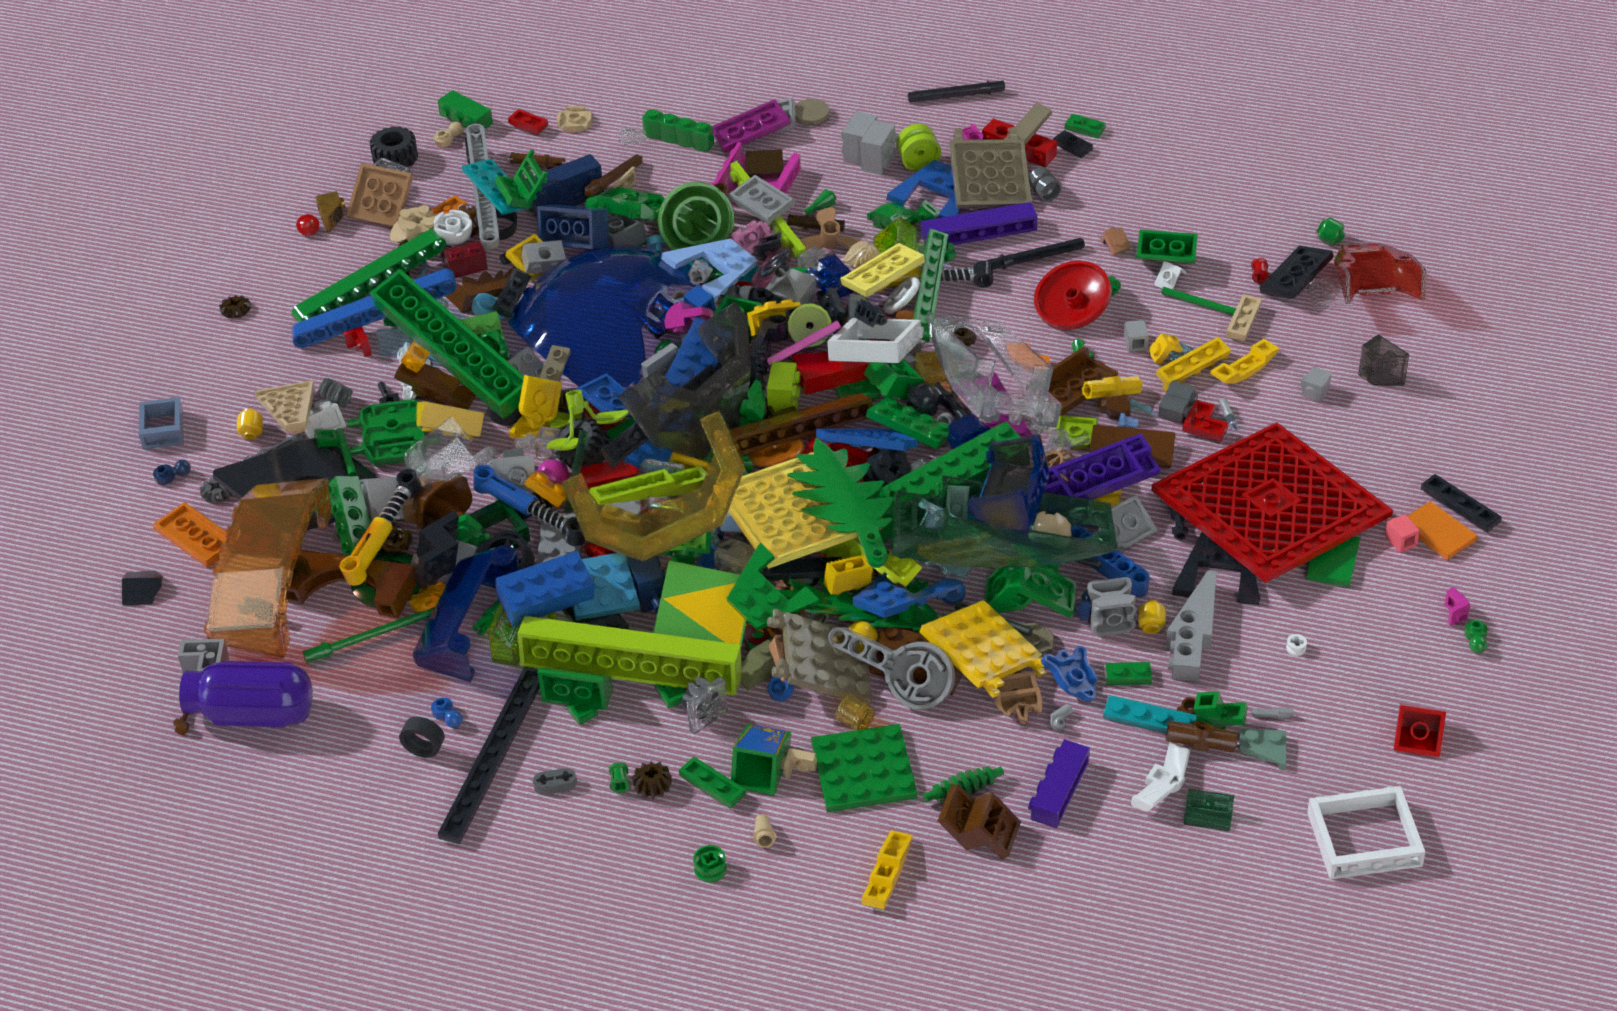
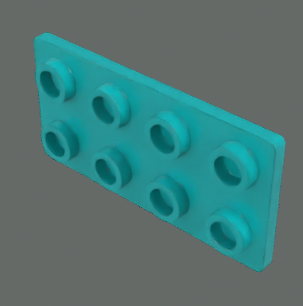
[461,159,533,215]

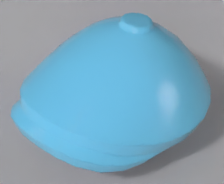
[472,293,505,319]

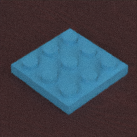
[572,552,640,621]

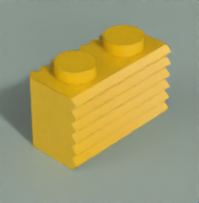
[823,554,874,595]

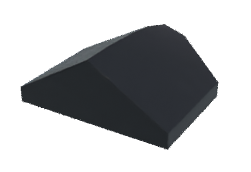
[122,570,163,606]

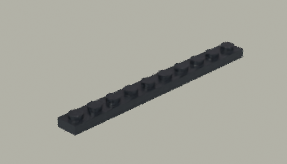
[437,666,540,844]

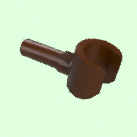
[173,713,189,735]

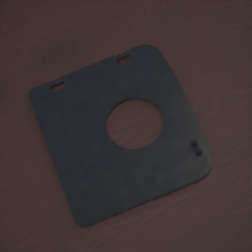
[213,438,377,534]

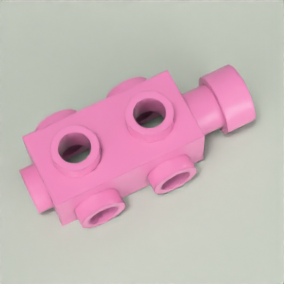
[731,220,770,254]

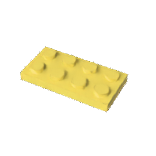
[840,243,925,297]

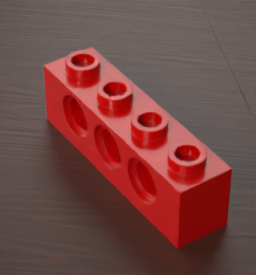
[982,118,1057,168]

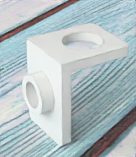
[1154,261,1187,289]

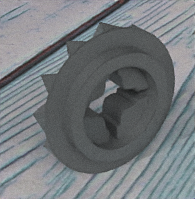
[200,478,232,503]

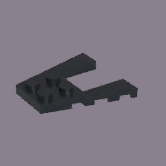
[1172,532,1260,605]

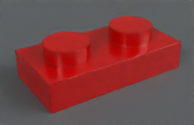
[508,109,548,135]

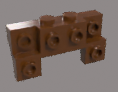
[394,357,476,410]

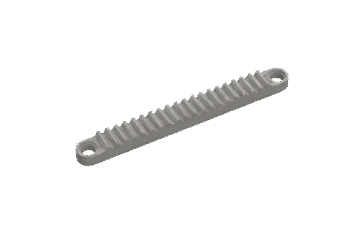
[466,124,500,249]

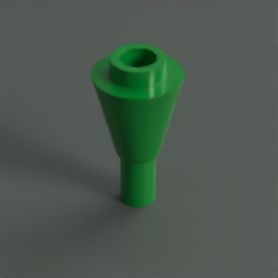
[804,189,837,215]

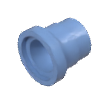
[1117,413,1138,429]

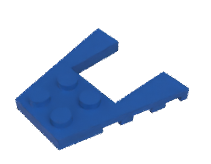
[886,160,959,218]
[853,572,961,618]

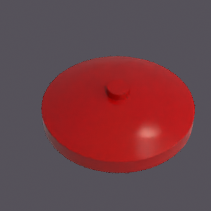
[1034,260,1112,330]

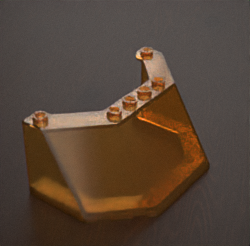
[204,478,332,658]

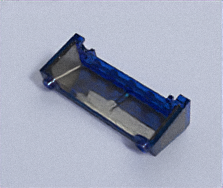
[968,435,1050,534]

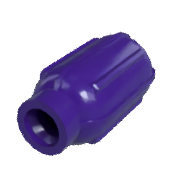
[179,661,313,727]

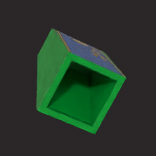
[731,724,792,796]

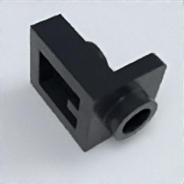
[757,232,784,262]

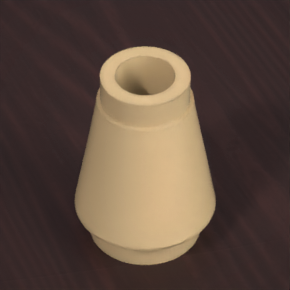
[753,814,776,848]

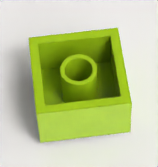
[767,362,801,412]

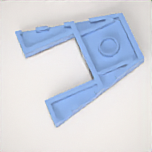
[661,238,757,302]

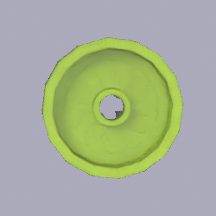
[896,123,941,172]
[788,303,831,349]

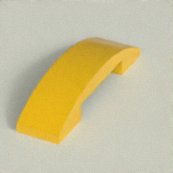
[1210,339,1279,384]

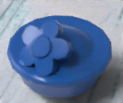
[941,578,966,605]
[768,677,794,702]

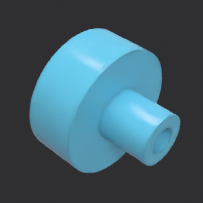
[646,235,666,253]

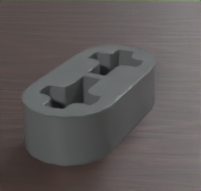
[533,768,577,795]

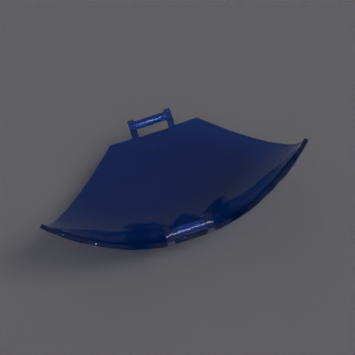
[508,245,704,389]

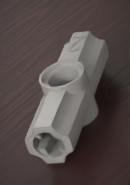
[688,259,713,285]

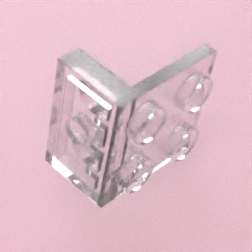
[714,540,755,575]

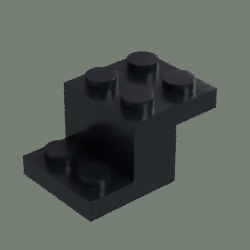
[416,511,459,589]

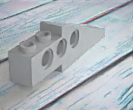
[1166,570,1217,682]

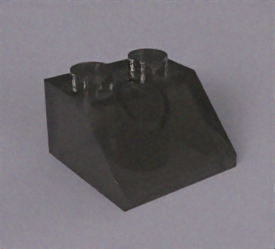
[1358,334,1409,386]

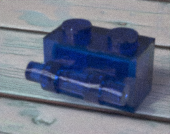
[806,253,854,298]

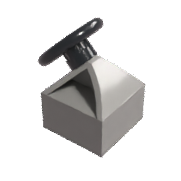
[760,249,816,316]

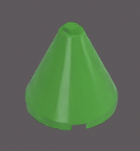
[658,182,734,250]

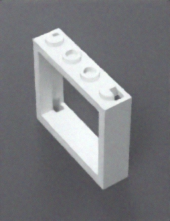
[827,318,924,363]
[1307,786,1425,880]

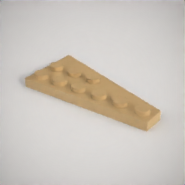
[254,380,315,434]

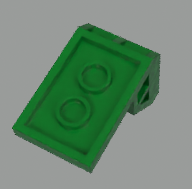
[985,555,1076,618]

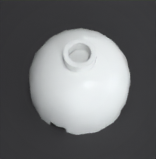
[434,210,472,246]

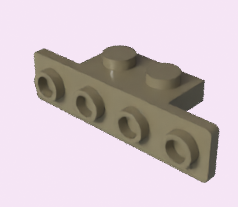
[539,345,571,381]

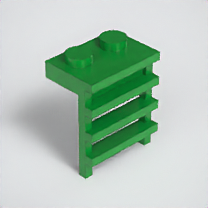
[495,149,548,209]

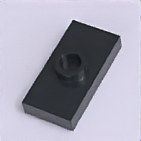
[1053,130,1093,158]

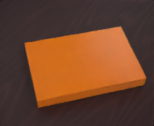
[1407,501,1478,560]

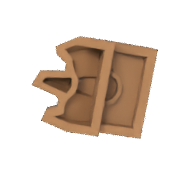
[993,671,1042,724]

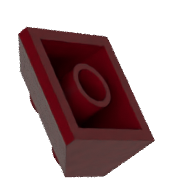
[441,241,488,278]

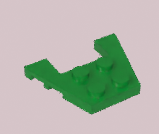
[727,543,819,631]

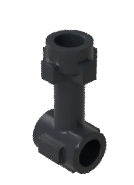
[1171,508,1188,540]

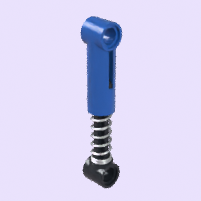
[473,465,587,546]

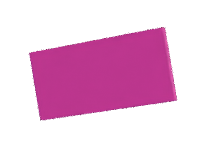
[767,321,841,366]

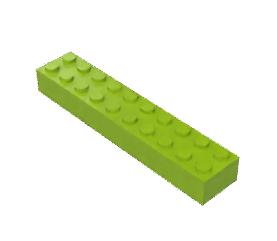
[517,616,742,695]

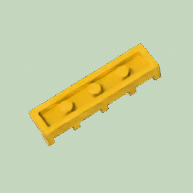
[1156,337,1231,392]

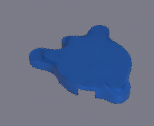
[1041,646,1097,702]

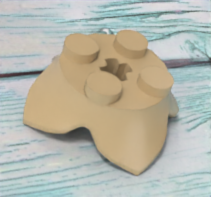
[390,205,436,243]

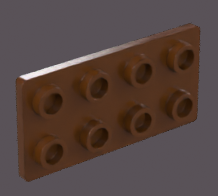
[1089,425,1176,468]

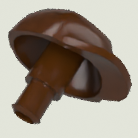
[411,475,472,530]

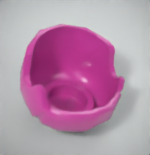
[537,460,569,485]

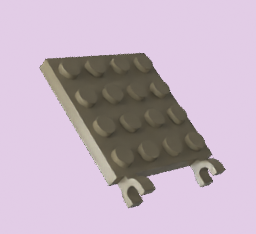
[949,127,1032,209]
[767,609,872,705]

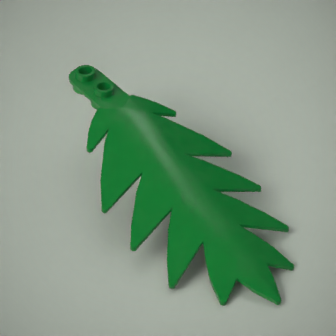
[787,438,894,568]
[778,578,951,631]

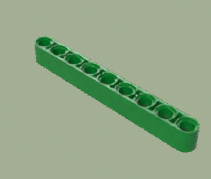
[291,229,446,322]

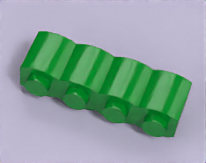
[642,109,714,152]

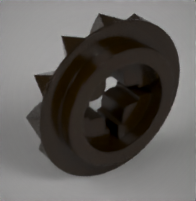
[219,295,251,318]
[945,326,977,347]
[381,526,412,554]

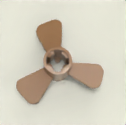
[801,207,861,258]

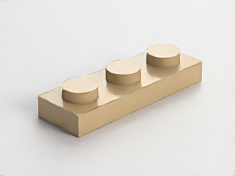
[1226,294,1262,341]

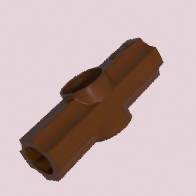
[1165,720,1238,753]

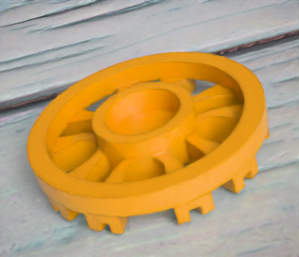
[409,582,449,612]

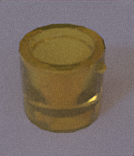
[836,694,875,731]

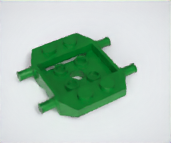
[585,187,665,221]
[347,399,440,466]

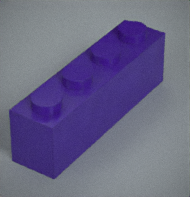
[1028,739,1090,828]

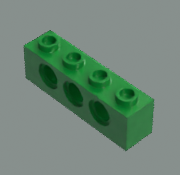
[327,476,370,556]

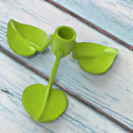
[547,390,631,451]

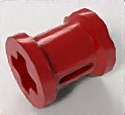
[1251,258,1269,284]

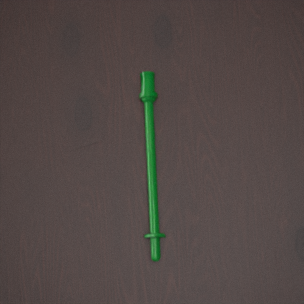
[302,596,469,664]

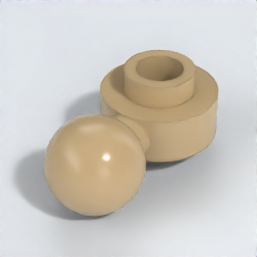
[434,122,463,148]

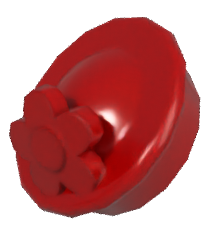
[296,214,320,236]

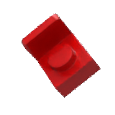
[344,326,372,357]

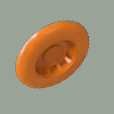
[748,439,805,468]

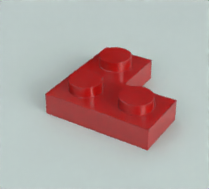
[1182,399,1228,442]

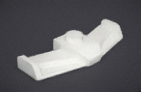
[1131,742,1191,812]

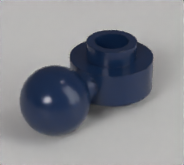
[153,460,191,485]
[1076,590,1092,623]

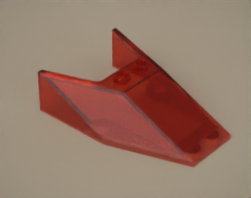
[1334,242,1426,304]

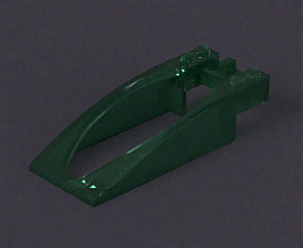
[890,475,1117,568]

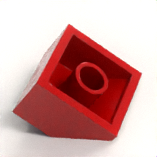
[1393,703,1446,757]

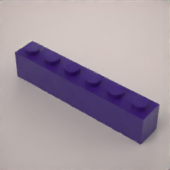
[921,202,1037,247]

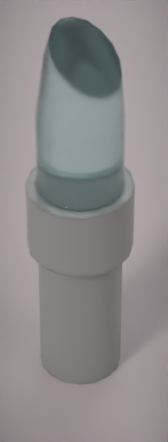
[1219,398,1238,431]

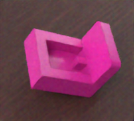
[1444,587,1470,626]

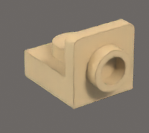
[781,748,817,779]

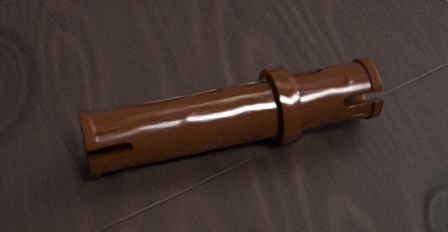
[510,152,566,169]

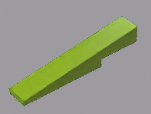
[590,466,711,505]

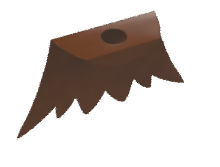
[445,266,517,313]

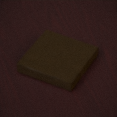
[746,149,783,179]

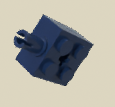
[626,548,666,614]

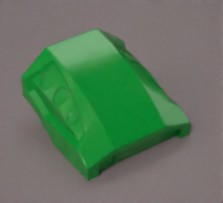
[867,202,918,235]
[740,380,766,426]

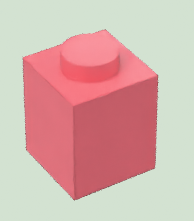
[1385,514,1420,553]

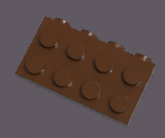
[1028,347,1118,416]

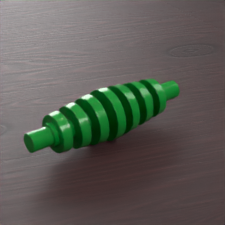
[923,766,1004,803]

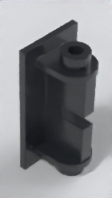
[854,298,887,328]

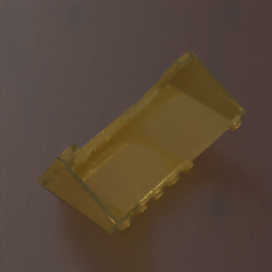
[562,411,745,562]

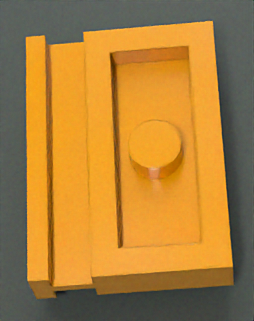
[524,471,570,508]

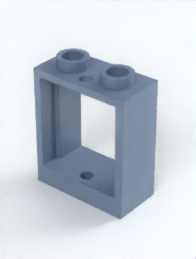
[139,397,184,450]

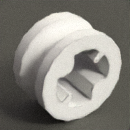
[1286,634,1307,656]

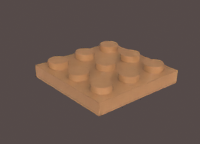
[346,163,414,227]

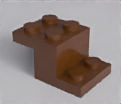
[937,784,1021,859]

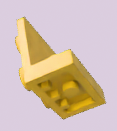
[747,299,801,336]

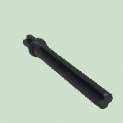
[908,80,1005,103]
[986,238,1085,270]

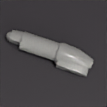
[1251,707,1294,719]

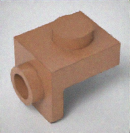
[1100,227,1131,256]

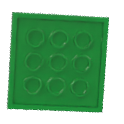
[811,724,917,812]

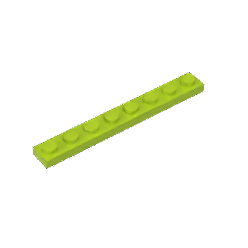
[730,161,808,265]

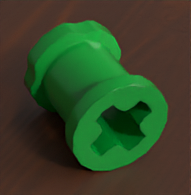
[609,762,630,793]

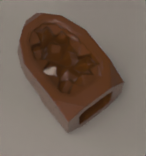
[1097,395,1131,418]

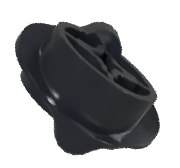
[476,530,535,585]

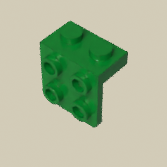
[652,527,712,558]

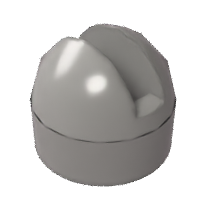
[937,413,955,427]

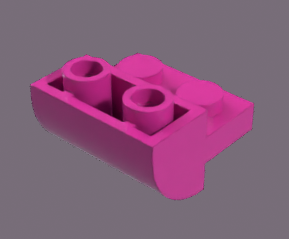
[665,302,713,335]

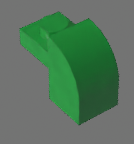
[1194,691,1248,730]

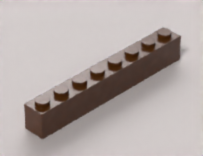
[714,393,872,459]

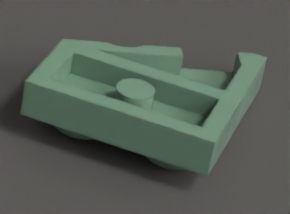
[1239,728,1286,770]

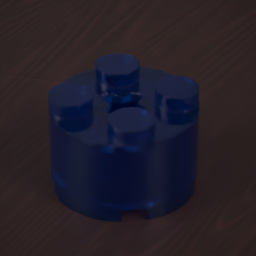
[947,414,991,450]

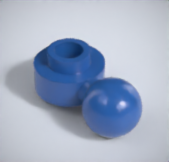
[431,698,463,728]

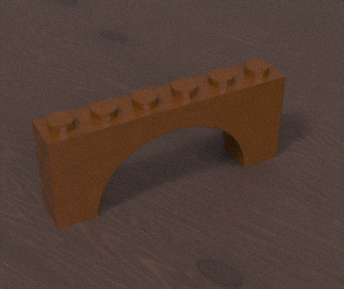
[278,550,417,618]

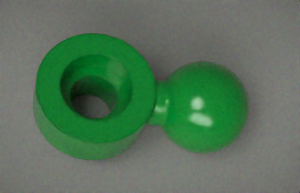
[1464,620,1488,653]

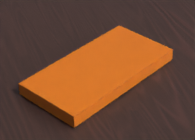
[152,502,238,568]

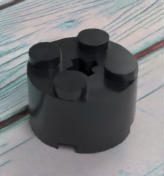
[863,449,911,488]

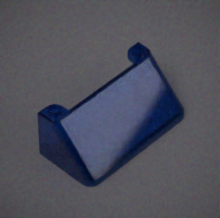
[413,545,520,682]

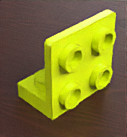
[861,543,923,587]

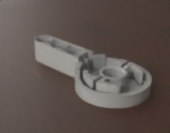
[828,627,955,709]

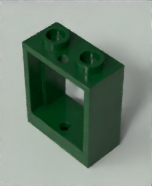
[469,500,531,552]

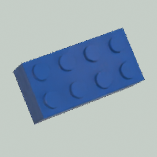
[496,551,595,627]

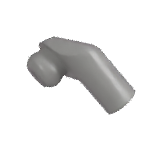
[1050,704,1073,731]

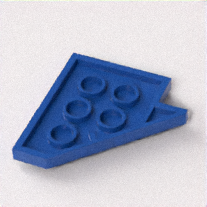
[816,429,918,451]

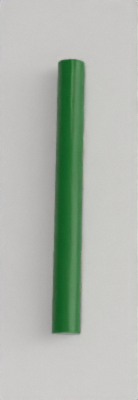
[1161,287,1237,316]
[335,428,357,476]

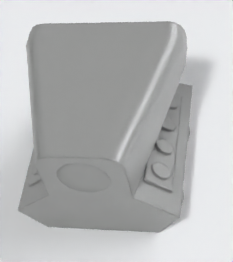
[1087,577,1136,637]

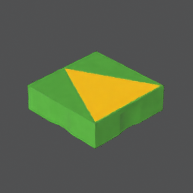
[654,560,746,645]

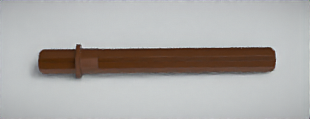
[584,154,643,197]

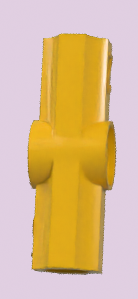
[1082,376,1143,399]

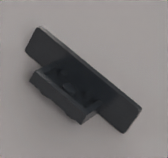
[816,287,846,335]

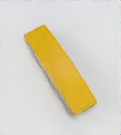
[861,830,913,910]

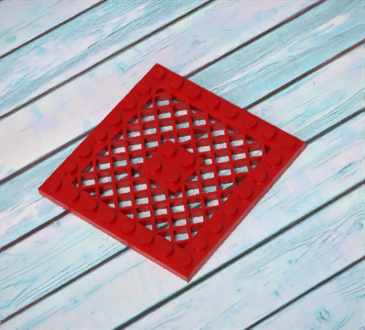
[1151,422,1393,583]

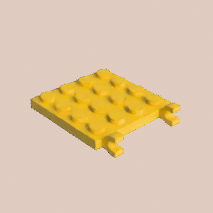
[919,600,1047,698]

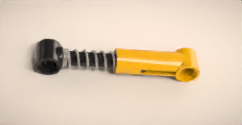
[877,260,994,292]
[340,468,423,586]

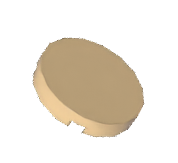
[557,106,593,133]

